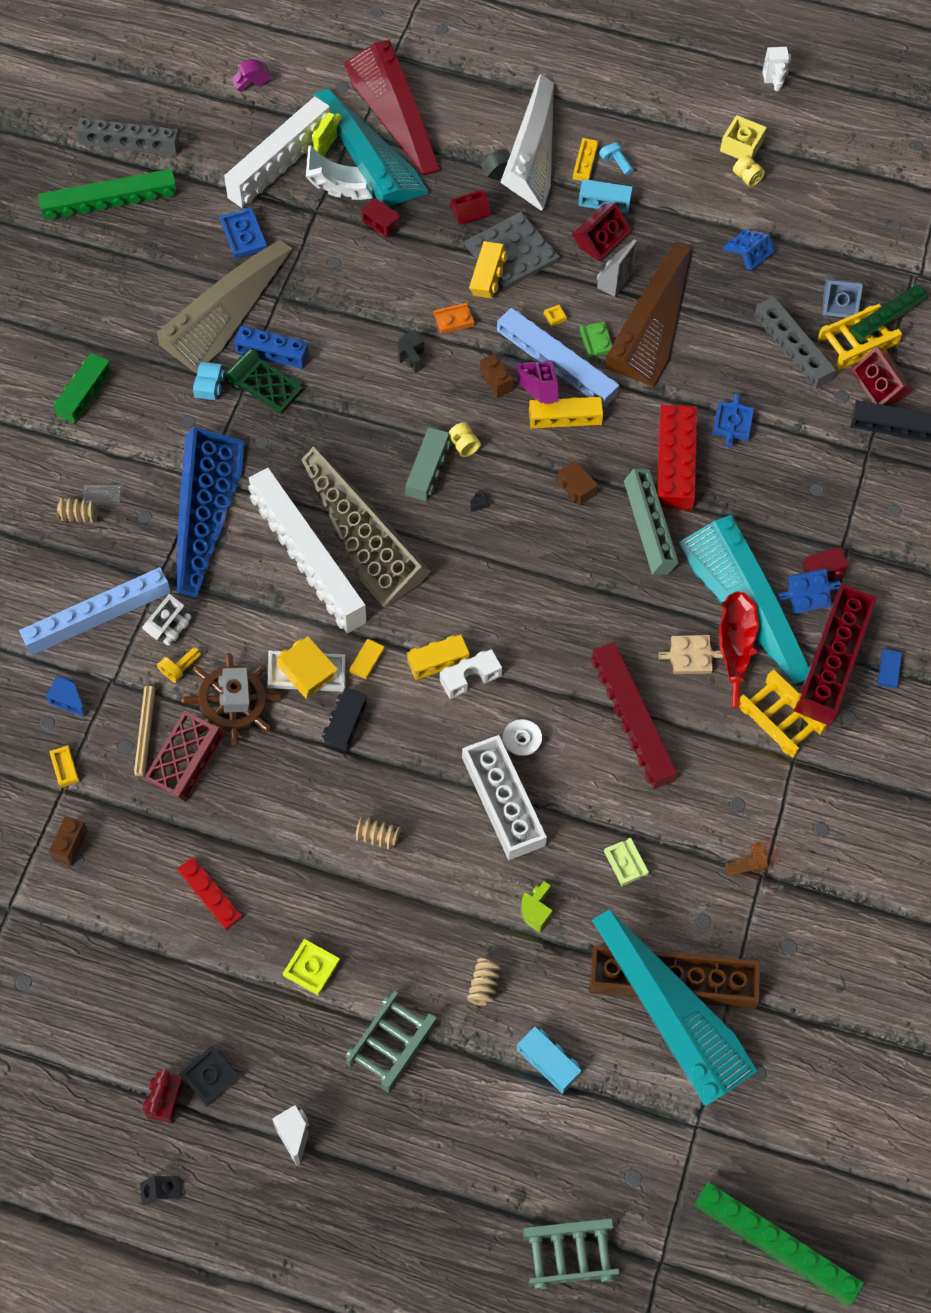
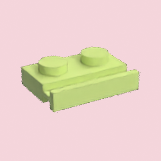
[604,838,649,886]

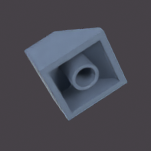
[822,278,863,318]

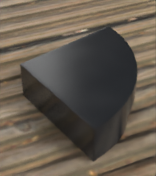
[470,489,489,512]

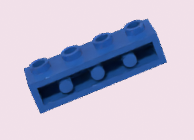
[234,326,309,369]

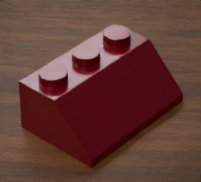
[571,202,632,261]
[850,346,914,406]

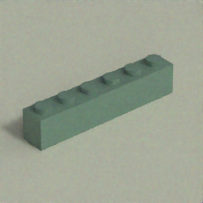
[624,469,678,575]

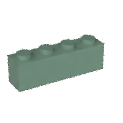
[405,427,451,501]

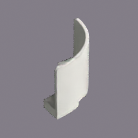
[306,146,373,200]

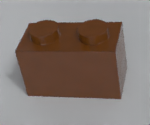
[480,353,513,398]
[557,461,598,506]
[49,816,88,866]

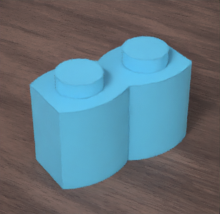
[193,362,225,400]

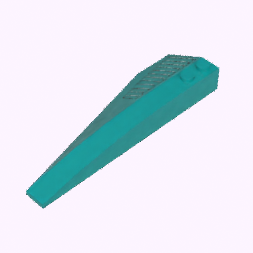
[314,89,428,207]
[679,515,809,685]
[592,909,758,1106]

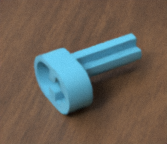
[599,142,633,176]

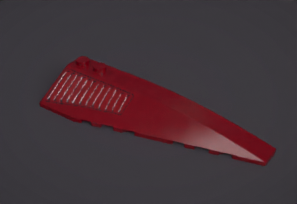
[344,39,439,176]

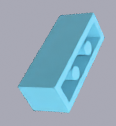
[578,179,632,213]
[517,1027,581,1094]

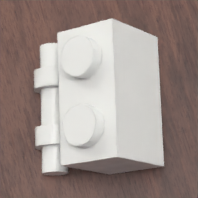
[763,47,791,91]
[142,594,192,646]

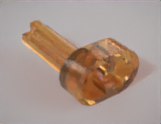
[725,843,768,876]

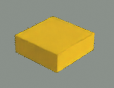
[544,305,567,327]

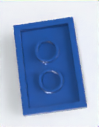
[219,208,267,259]

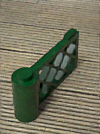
[224,349,303,414]

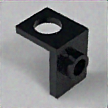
[140,1176,181,1205]

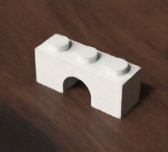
[440,649,502,699]

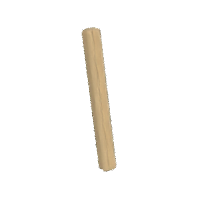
[134,686,155,777]

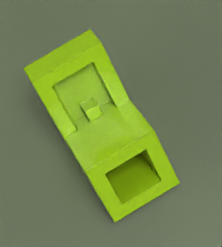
[521,881,552,933]

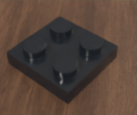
[179,1046,240,1107]

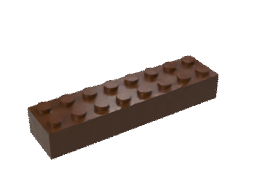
[589,945,760,1009]

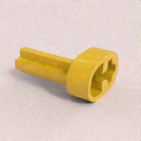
[157,647,201,683]

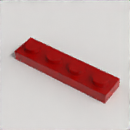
[177,857,242,931]

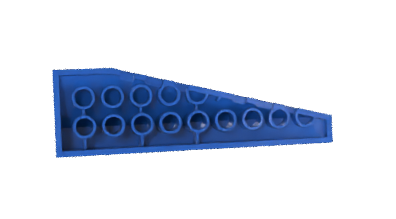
[177,427,244,598]

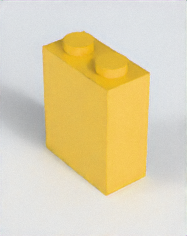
[277,636,338,699]

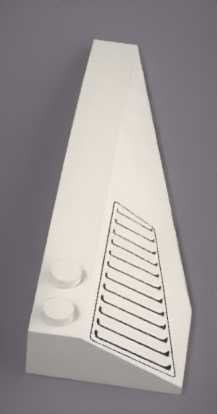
[500,74,554,210]

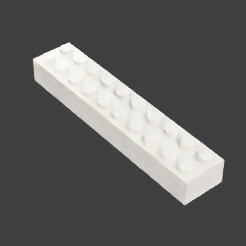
[248,468,366,634]

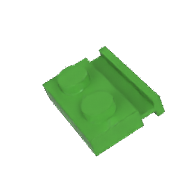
[580,322,612,358]

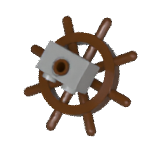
[181,653,282,746]

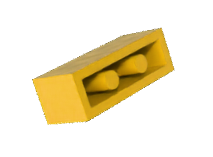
[469,241,508,299]
[407,635,469,680]

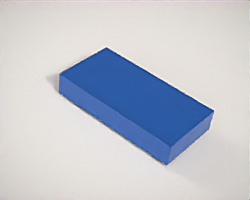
[877,649,902,689]

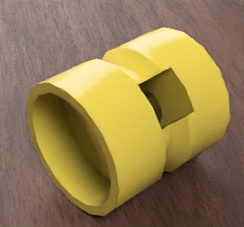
[733,155,765,187]
[449,422,481,457]

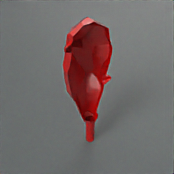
[719,591,759,709]

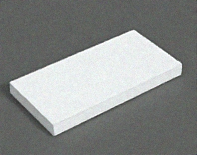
[267,651,345,692]

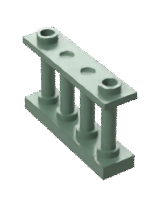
[345,991,436,1093]
[523,1219,619,1290]

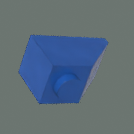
[46,677,86,717]

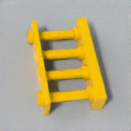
[817,304,902,370]
[739,669,828,758]

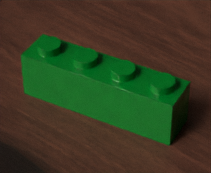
[53,353,112,424]

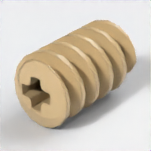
[57,497,98,524]
[356,816,401,850]
[467,958,502,1006]

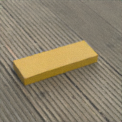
[573,138,599,181]

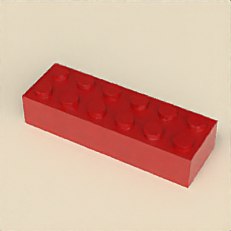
[656,404,697,510]

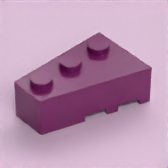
[517,361,558,404]

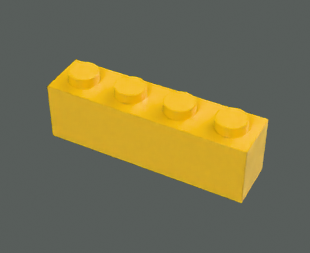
[529,396,603,428]

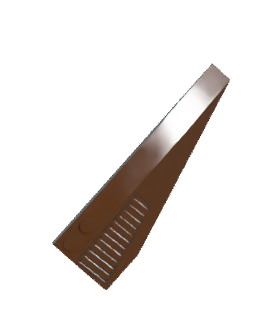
[605,242,691,387]

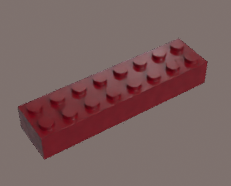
[794,583,877,726]

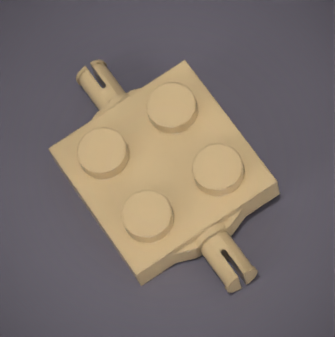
[658,635,723,674]

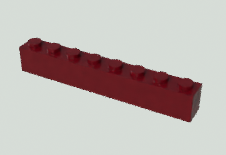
[591,642,677,789]

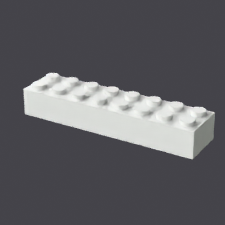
[224,96,330,208]

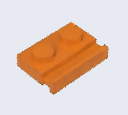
[434,303,474,334]

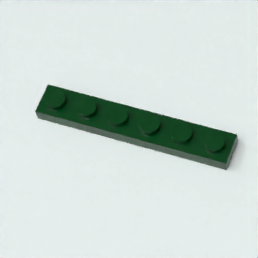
[849,284,929,343]

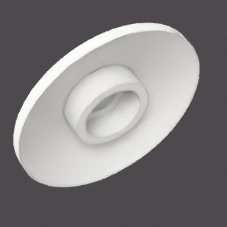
[503,719,542,756]

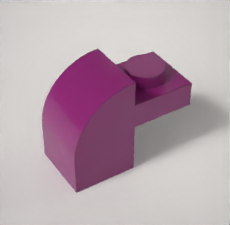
[231,59,272,92]

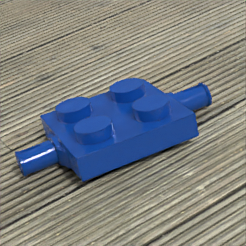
[712,394,754,448]
[778,569,841,614]

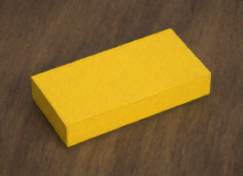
[349,639,385,680]
[49,745,80,788]

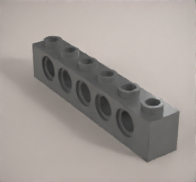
[76,118,180,156]
[754,296,836,389]

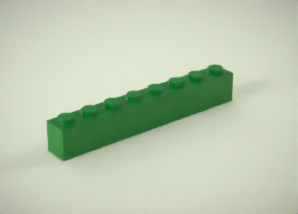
[38,169,177,221]
[694,1182,863,1306]

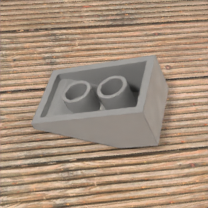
[597,239,637,297]

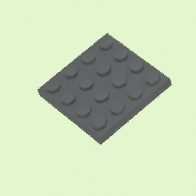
[465,212,560,291]

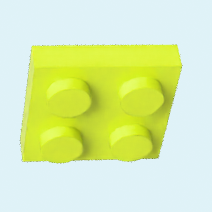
[283,939,340,996]

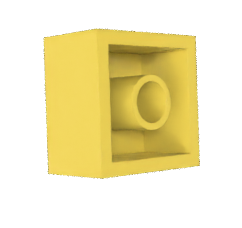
[720,115,767,159]

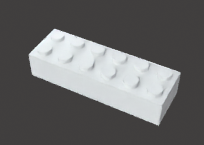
[462,735,547,860]

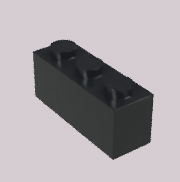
[322,688,367,753]

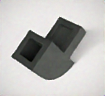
[480,149,510,180]
[397,329,424,373]

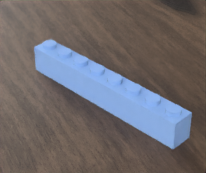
[497,308,619,408]
[19,567,171,656]

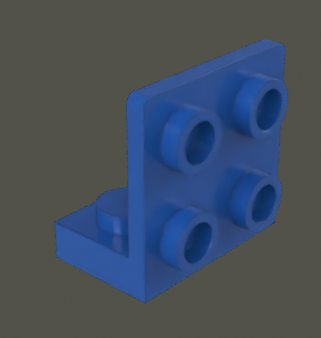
[723,229,774,270]

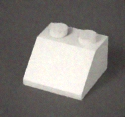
[272,1105,310,1166]

